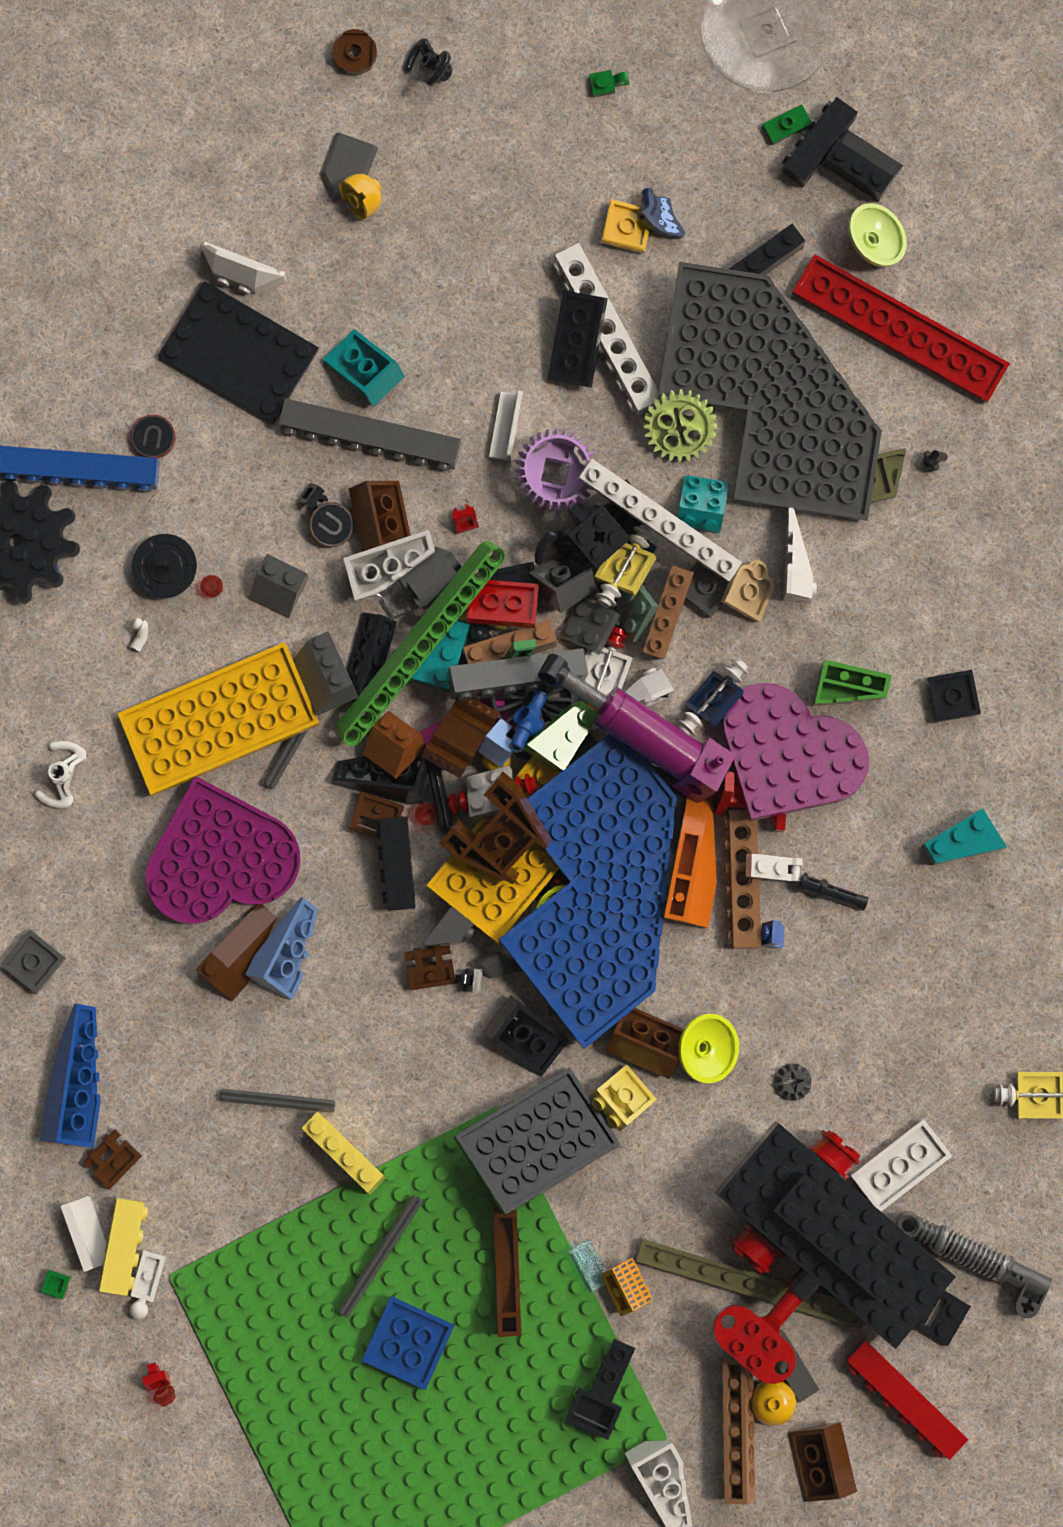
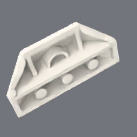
[200,240,287,295]

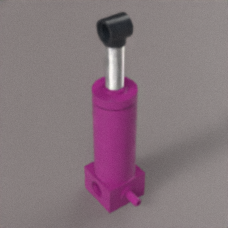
[537,654,736,803]

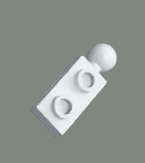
[130,1250,167,1320]

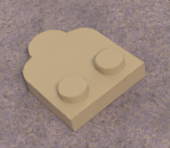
[721,560,774,622]

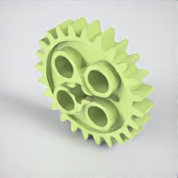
[644,389,717,462]

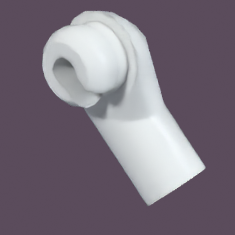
[130,618,148,652]

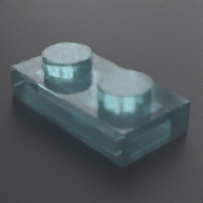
[568,1239,606,1293]

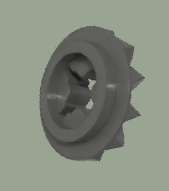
[775,1063,812,1100]

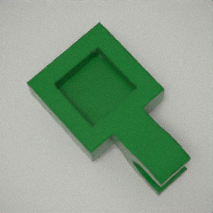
[589,70,629,97]

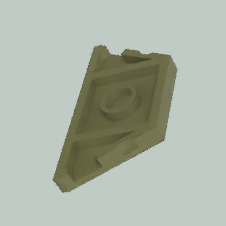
[871,448,906,503]

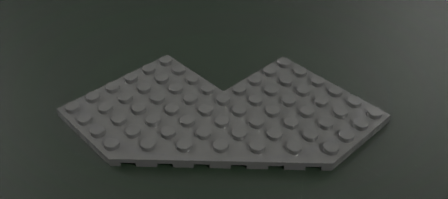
[658,262,882,521]

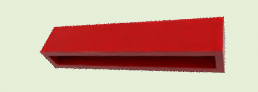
[845,1339,969,1460]

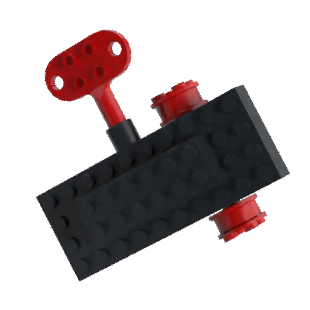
[713,1121,956,1384]

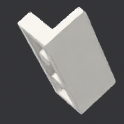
[489,391,523,462]
[60,1196,107,1272]

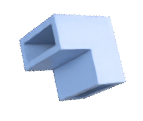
[478,719,513,768]

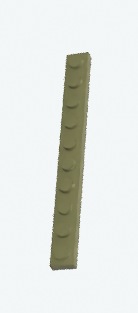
[636,1239,862,1329]

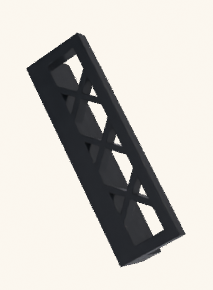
[347,612,397,702]

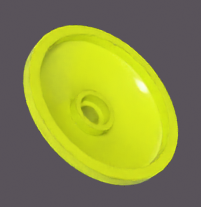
[678,1014,739,1083]

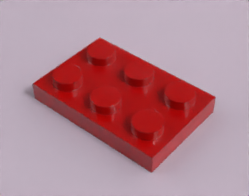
[467,580,539,628]

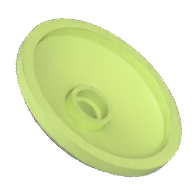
[848,203,907,267]

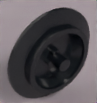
[132,534,197,599]

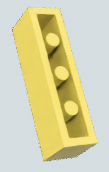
[302,1111,386,1195]
[98,1197,148,1296]

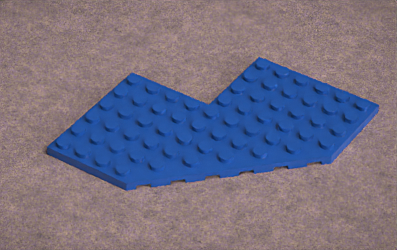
[498,734,677,1049]

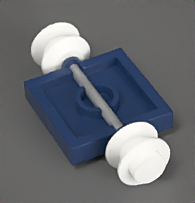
[678,659,749,736]

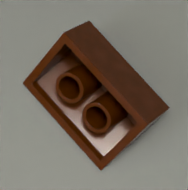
[349,481,411,552]
[606,1008,684,1079]
[788,1422,857,1502]

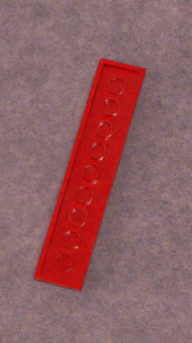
[792,254,1010,403]

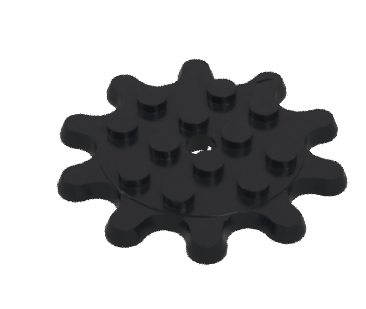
[0,481,80,604]

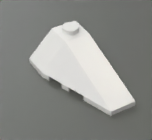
[625,1440,692,1527]

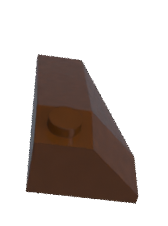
[196,905,277,1001]

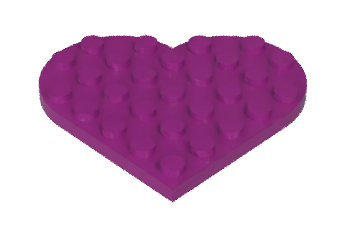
[722,683,869,821]
[146,776,300,924]

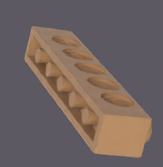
[724,810,761,949]
[723,1358,756,1504]

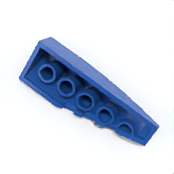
[40,1003,101,1148]

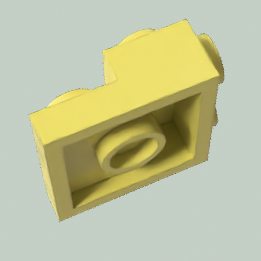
[590,1065,657,1131]

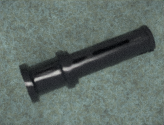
[798,872,869,911]

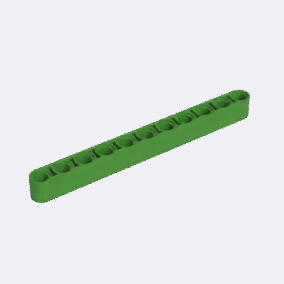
[335,541,505,746]

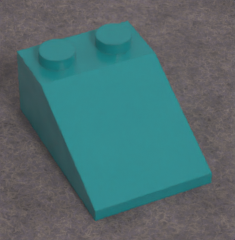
[323,329,405,407]

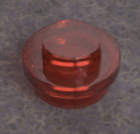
[200,575,223,598]
[415,802,437,825]
[153,1385,176,1407]

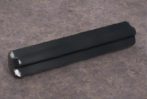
[428,766,452,833]

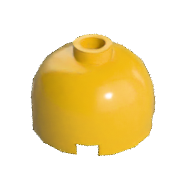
[339,174,382,220]
[751,1381,796,1426]

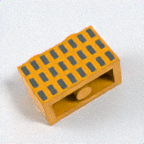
[600,1258,653,1316]

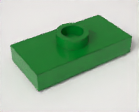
[762,104,812,145]
[505,639,537,659]

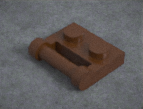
[349,792,405,839]

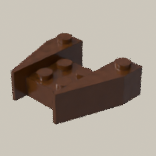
[439,771,551,884]

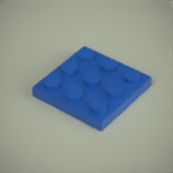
[362,1296,455,1390]

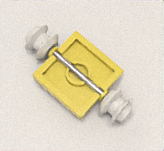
[594,525,656,608]
[994,1072,1063,1119]

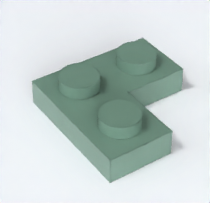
[622,585,659,643]

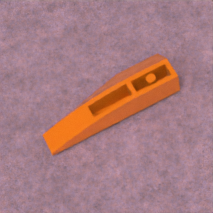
[663,795,717,928]

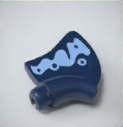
[637,188,685,238]

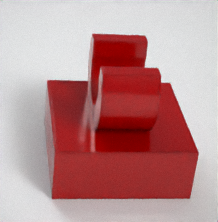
[452,504,479,534]
[142,1362,171,1391]

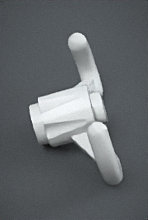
[35,741,86,809]

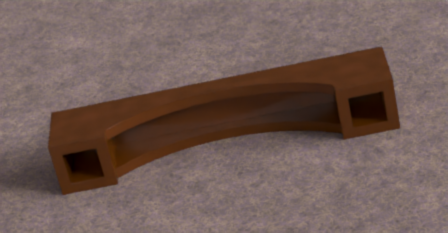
[493,1200,522,1337]

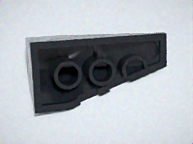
[332,751,430,805]

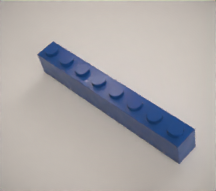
[0,446,160,492]

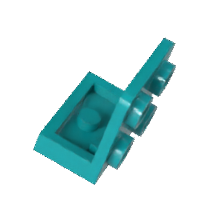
[677,475,729,533]

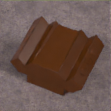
[421,698,500,778]

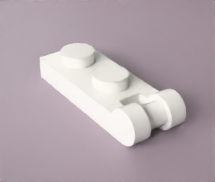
[745,854,803,882]

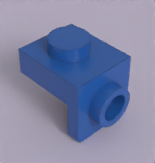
[761,920,785,948]

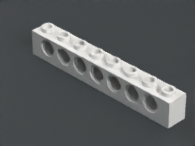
[553,243,662,415]
[577,459,742,581]

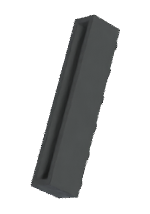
[446,648,588,701]

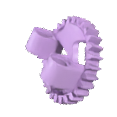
[515,428,597,513]

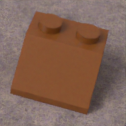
[363,711,426,779]

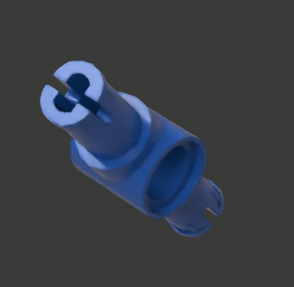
[509,690,548,752]

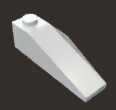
[783,508,817,602]
[343,530,435,601]
[589,668,674,732]

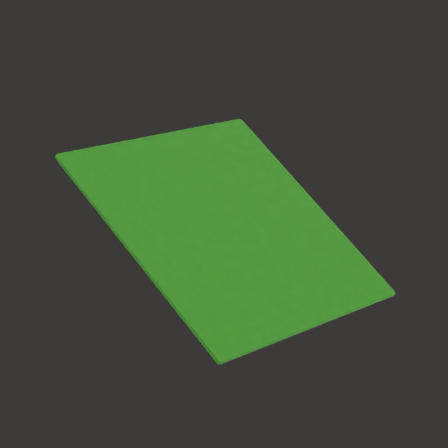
[170,1107,667,1527]

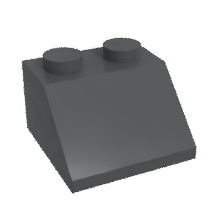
[249,554,309,618]
[529,556,596,613]
[423,907,475,948]

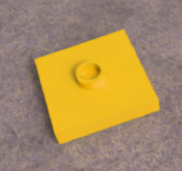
[601,199,650,254]

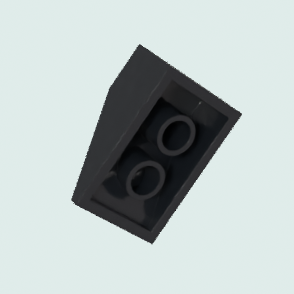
[483,995,569,1076]

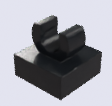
[298,483,328,510]
[455,968,483,992]

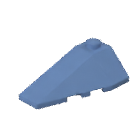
[245,897,318,1000]

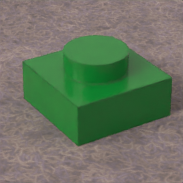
[41,1269,72,1299]

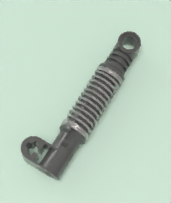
[896,1211,1052,1319]

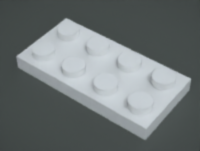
[850,1119,952,1211]

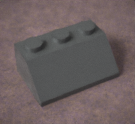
[293,631,359,716]

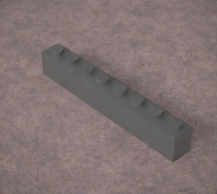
[279,398,461,471]

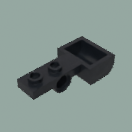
[565,1338,635,1440]

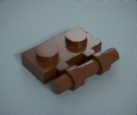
[404,945,455,991]
[82,1129,143,1190]

